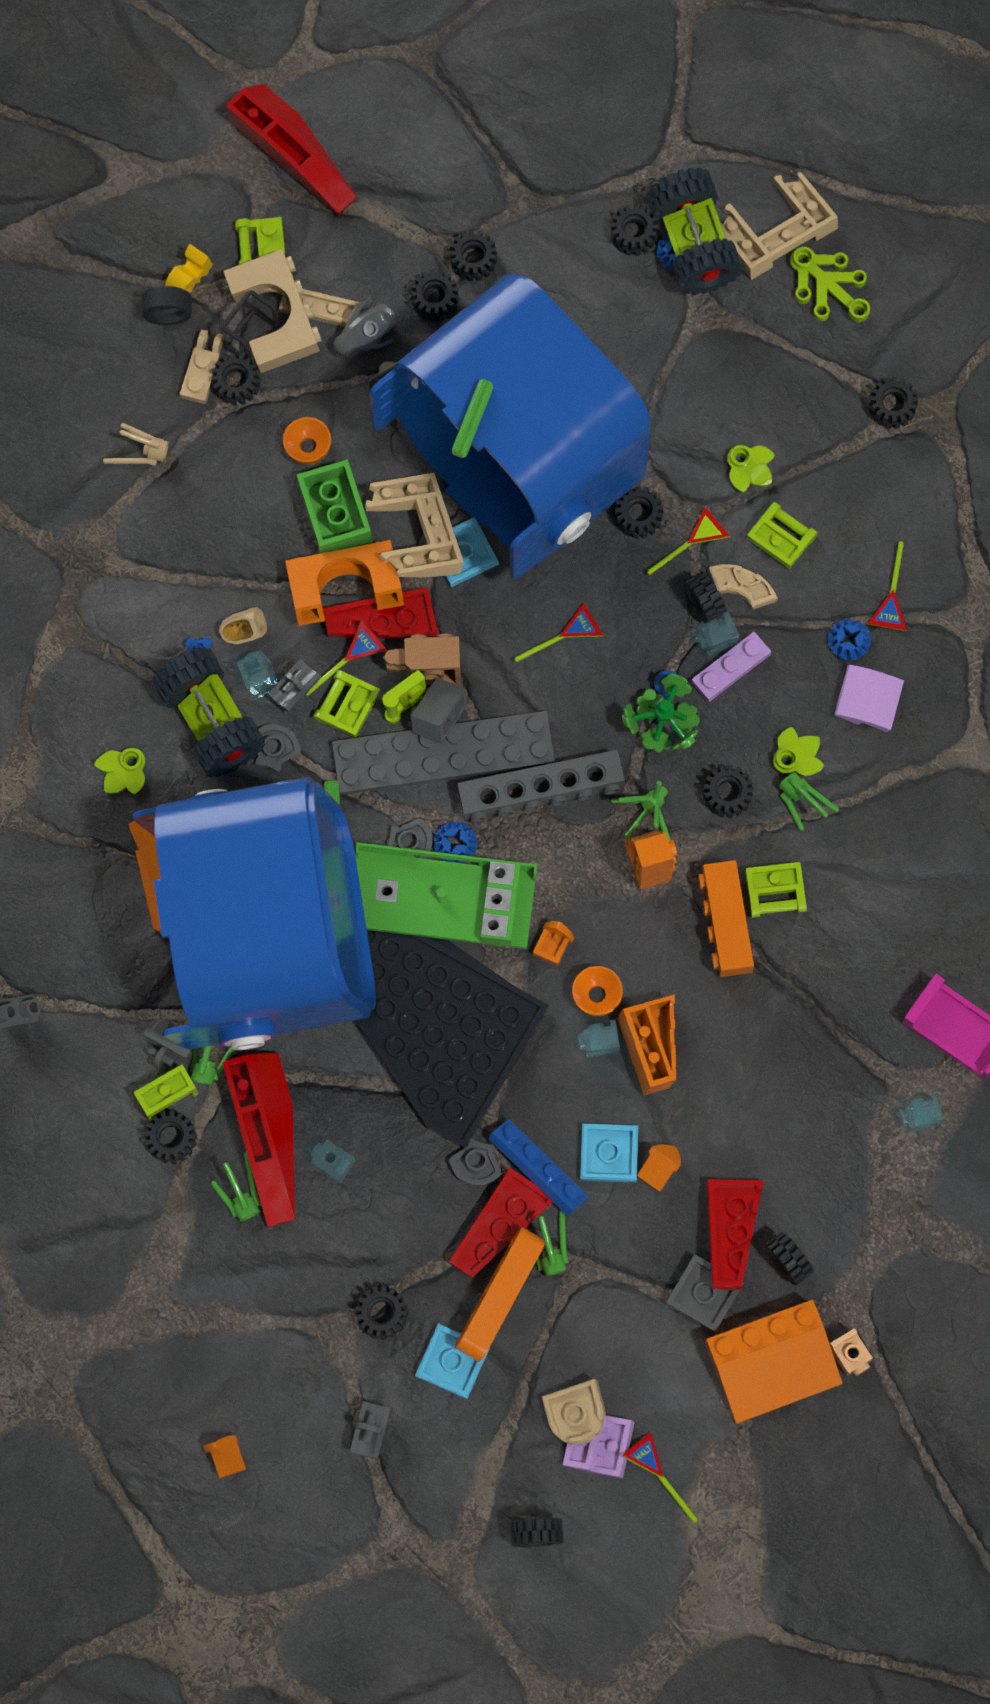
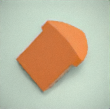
[533,921,574,966]
[637,1144,681,1192]
[203,1435,246,1478]

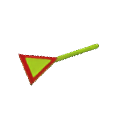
[647,508,730,575]

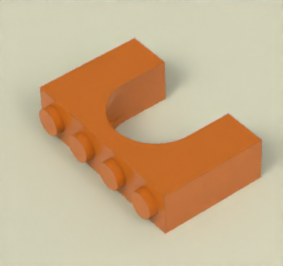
[285,540,404,626]

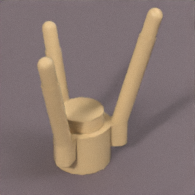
[103,423,169,466]

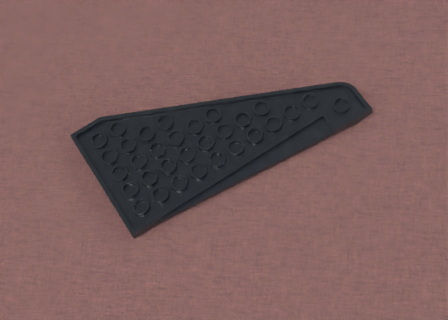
[355,930,548,1149]

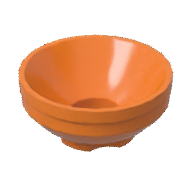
[283,417,331,465]
[572,966,623,1017]

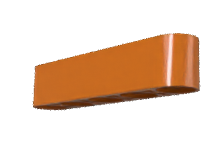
[455,1226,545,1362]

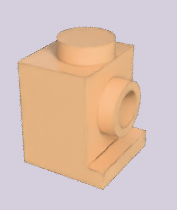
[830,1328,873,1376]

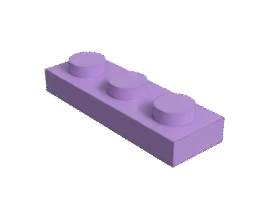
[691,632,771,703]

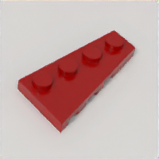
[323,587,438,639]
[448,1168,553,1278]
[707,1179,764,1290]

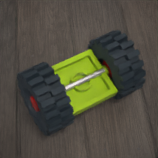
[648,167,743,295]
[152,647,265,778]

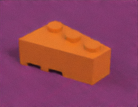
[624,831,677,890]
[617,994,676,1096]

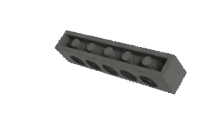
[457,750,625,823]

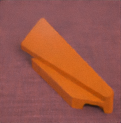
[129,821,169,938]

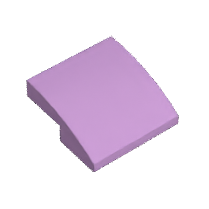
[834,665,904,732]
[563,1416,635,1479]

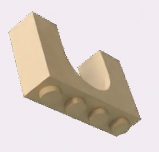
[224,249,322,373]

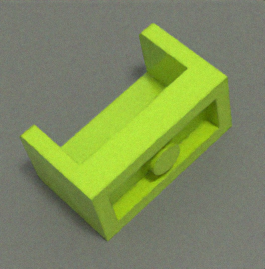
[134,1065,199,1122]

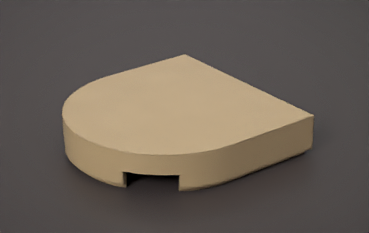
[542,1379,606,1445]

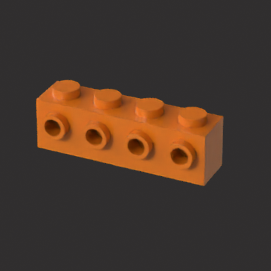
[698,860,754,977]

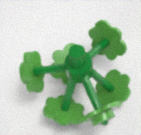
[622,673,700,752]

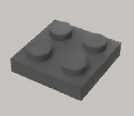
[666,1254,744,1333]

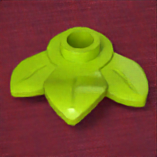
[727,445,775,493]
[773,727,824,776]
[94,748,146,795]

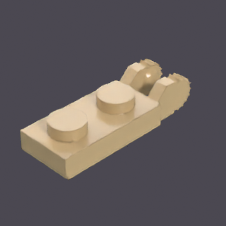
[180,330,224,404]

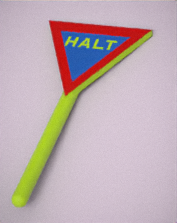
[867,541,907,631]
[514,603,604,662]
[306,620,388,696]
[621,1432,697,1523]

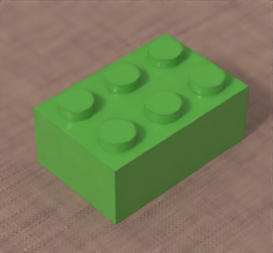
[297,460,372,554]

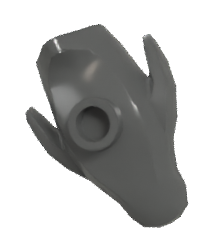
[333,299,397,356]

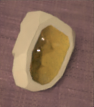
[219,607,267,645]

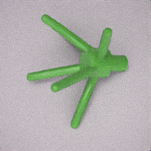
[610,781,671,841]

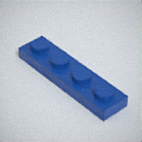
[488,1119,589,1216]

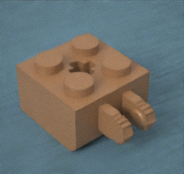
[384,634,461,686]

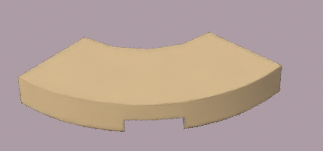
[709,565,778,610]

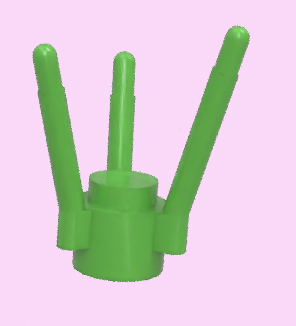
[779,773,839,831]
[189,1046,235,1086]
[211,1151,261,1222]
[536,1208,569,1276]

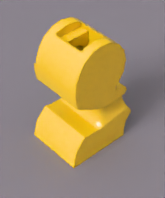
[165,244,213,293]

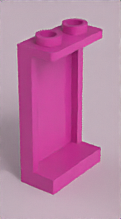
[902,974,990,1080]

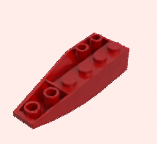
[226,83,357,216]
[222,1053,295,1228]

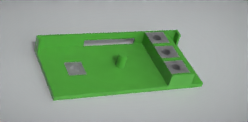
[355,842,537,949]

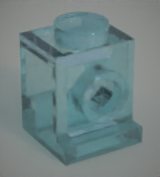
[695,612,739,656]
[237,650,279,698]
[578,1020,620,1058]
[898,1093,944,1134]
[310,1140,356,1185]

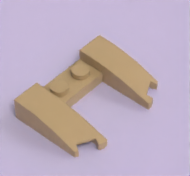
[722,172,838,280]
[365,473,464,577]

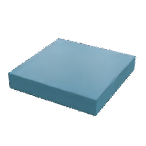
[445,517,499,587]
[580,1123,638,1183]
[415,1324,490,1400]

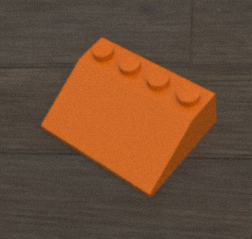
[705,1300,842,1424]

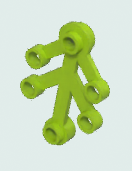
[790,247,870,322]

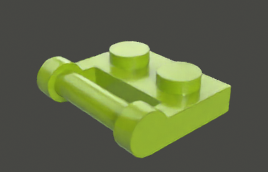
[235,217,285,265]
[747,502,818,569]
[313,670,380,738]
[383,670,426,724]
[745,862,807,918]

